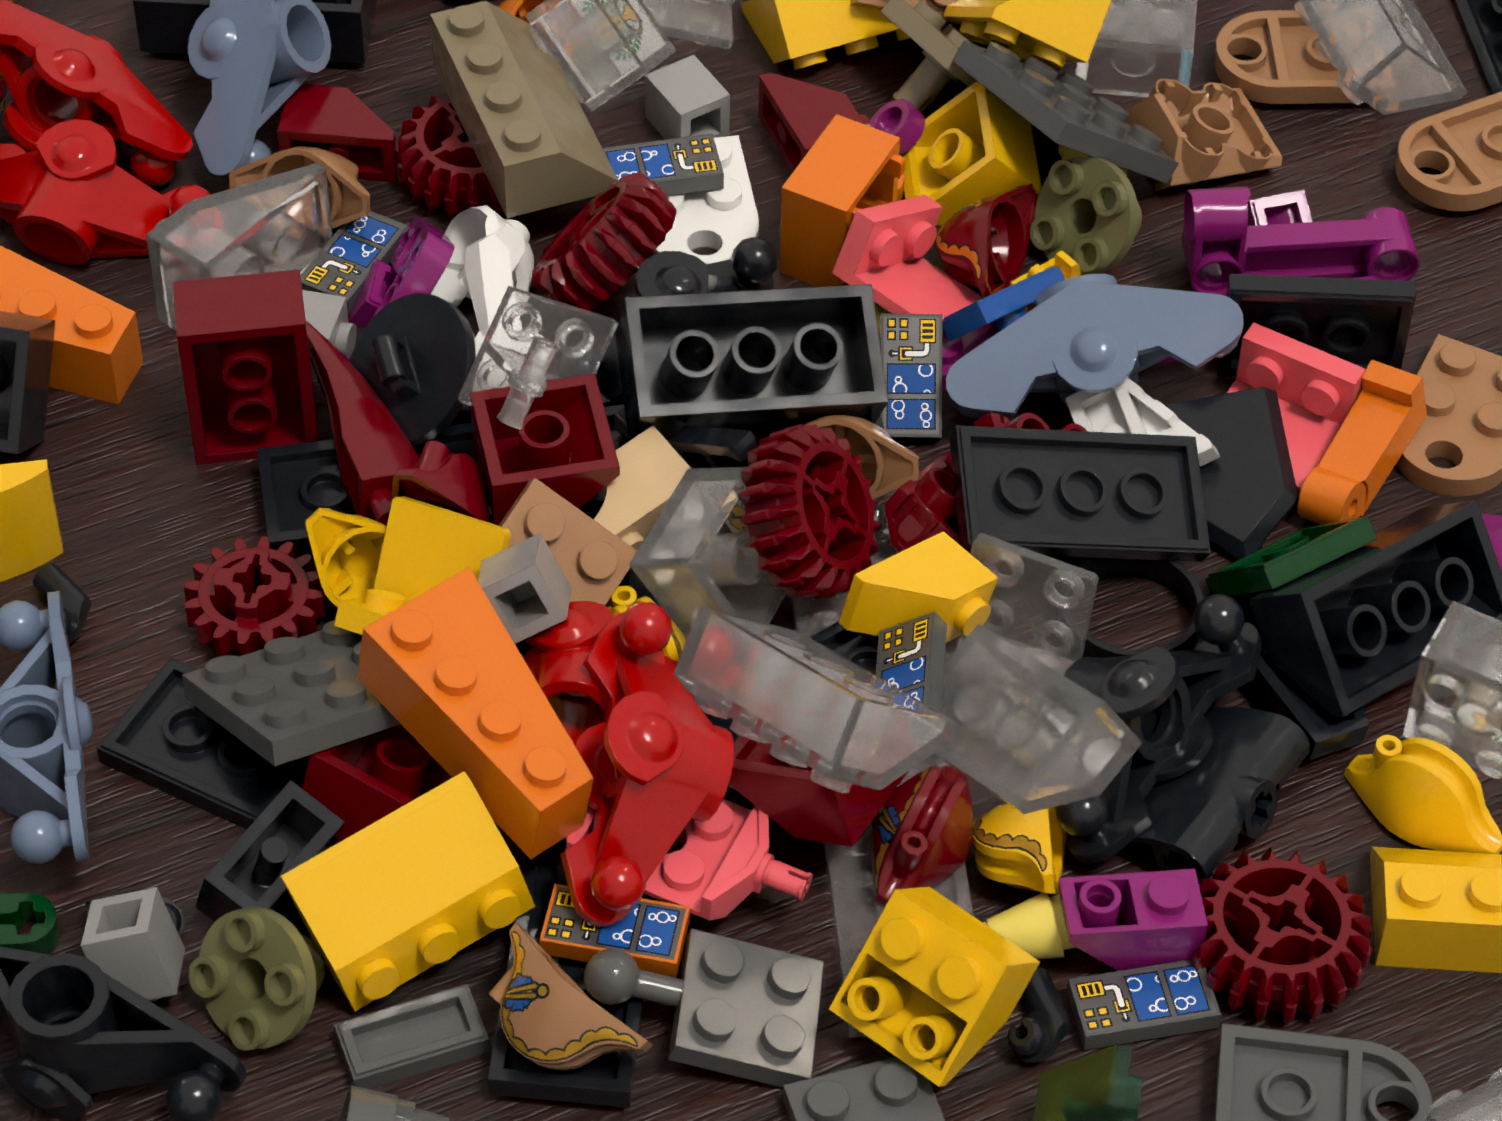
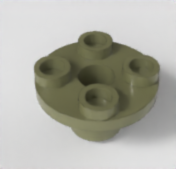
[1030,157,1142,276]
[188,907,325,1051]

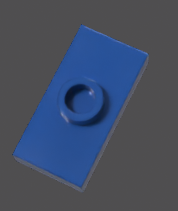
[942,266,1065,341]

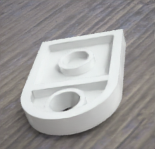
[653,135,759,264]

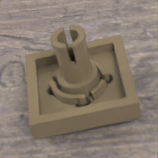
[881,0,977,114]

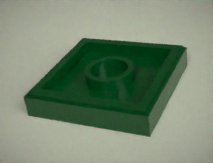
[1205,517,1377,597]

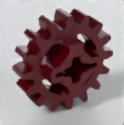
[184,536,326,657]

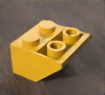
[943,0,1112,69]
[829,887,1040,1087]

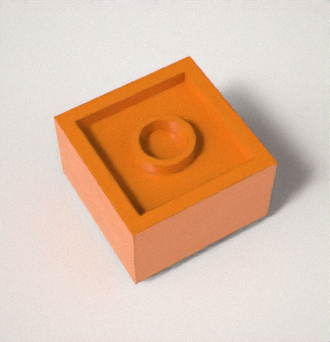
[779,114,905,287]

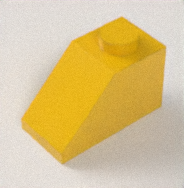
[838,531,998,643]

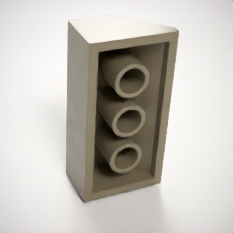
[430,1,619,218]

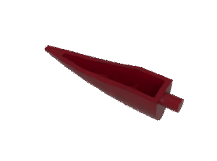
[306,320,419,526]

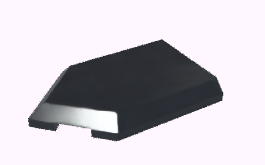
[1165,387,1299,561]

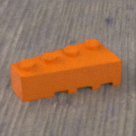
[0,246,144,405]
[357,567,594,859]

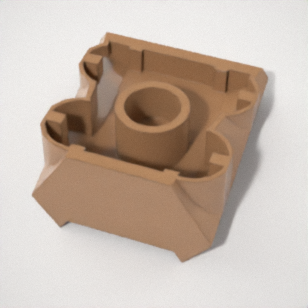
[1125,79,1283,192]

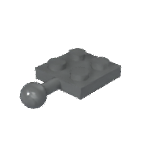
[584,928,824,1088]

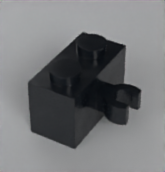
[195,780,345,931]

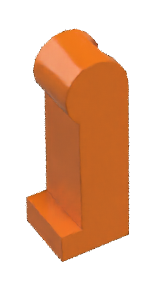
[1298,360,1427,525]

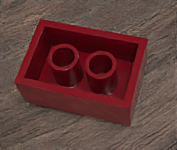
[173,269,319,465]

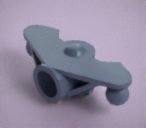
[188,0,331,178]
[946,274,1244,418]
[0,591,93,864]

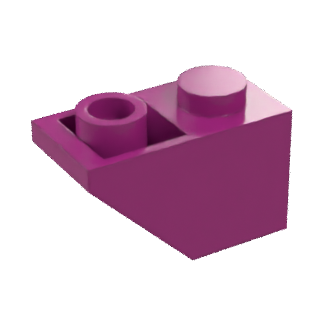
[1058,869,1208,971]

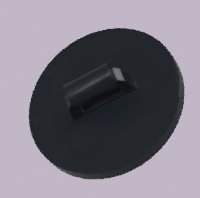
[350,293,476,446]

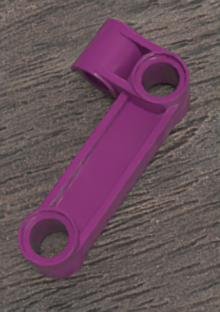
[1181,186,1420,295]

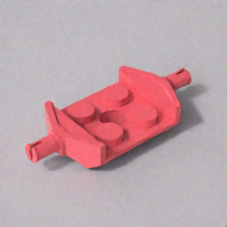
[566,799,813,921]

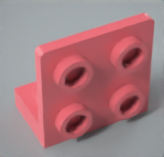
[832,195,983,329]
[1227,322,1366,496]

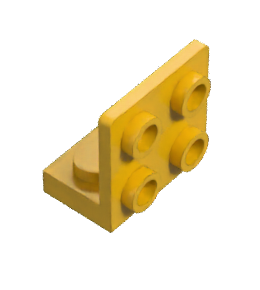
[334,496,511,635]

